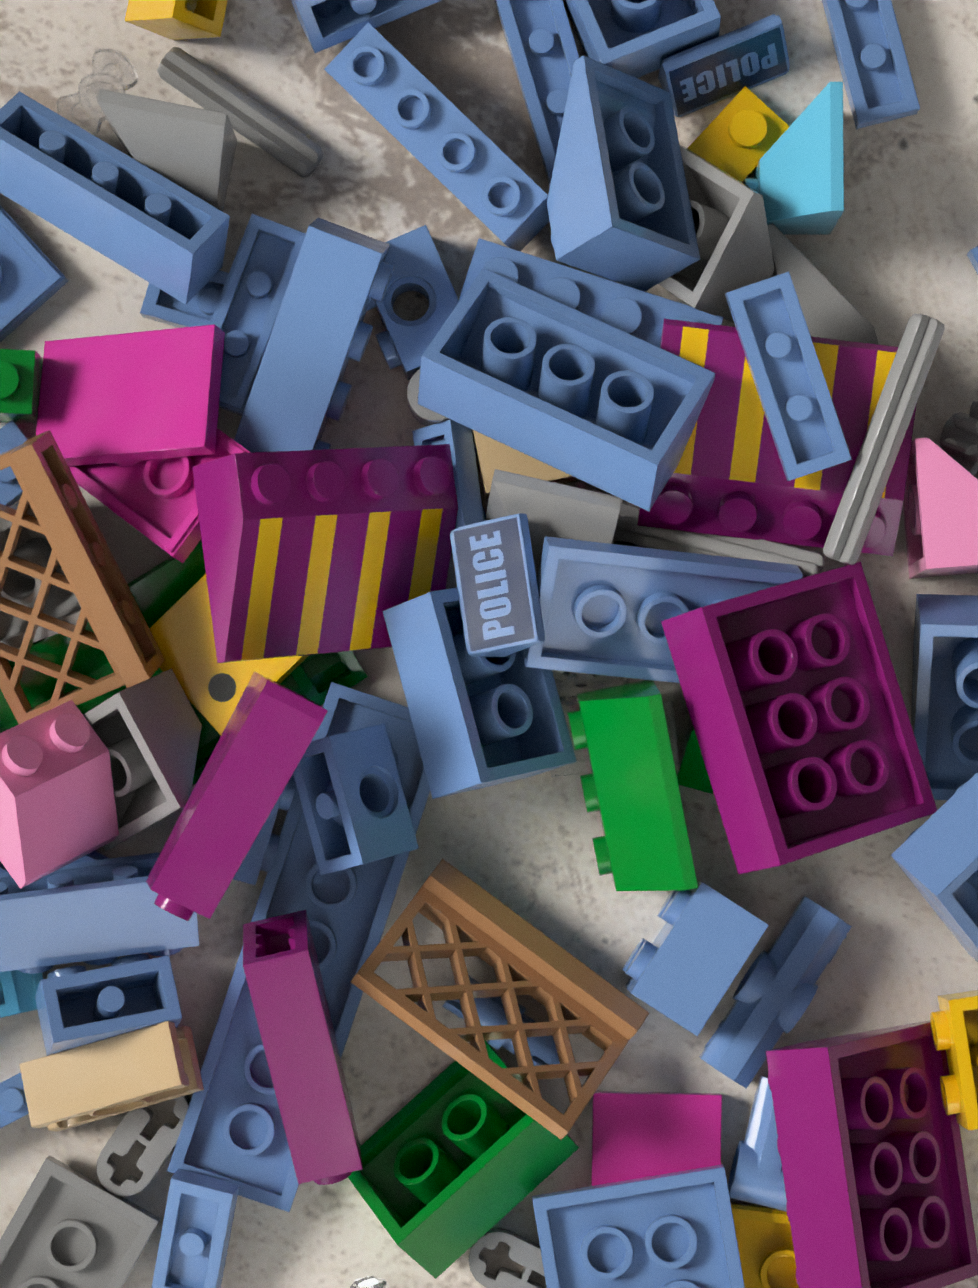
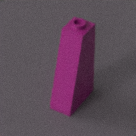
[146,671,328,921]
[243,909,363,1185]

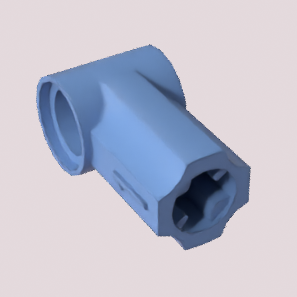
[728,1075,787,1212]

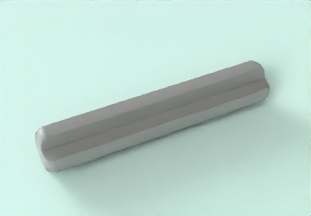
[157,47,323,178]

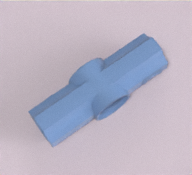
[699,896,852,1089]

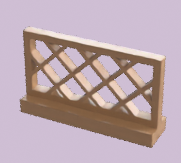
[0,430,165,724]
[351,858,649,1140]

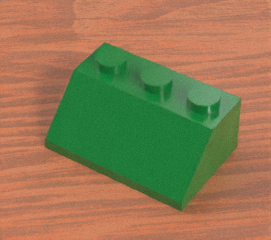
[567,680,698,891]
[348,1040,579,1279]

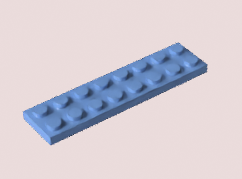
[167,682,430,1212]

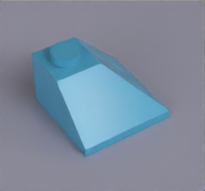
[744,82,844,235]

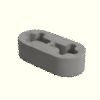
[97,1095,191,1196]
[469,1227,545,1288]

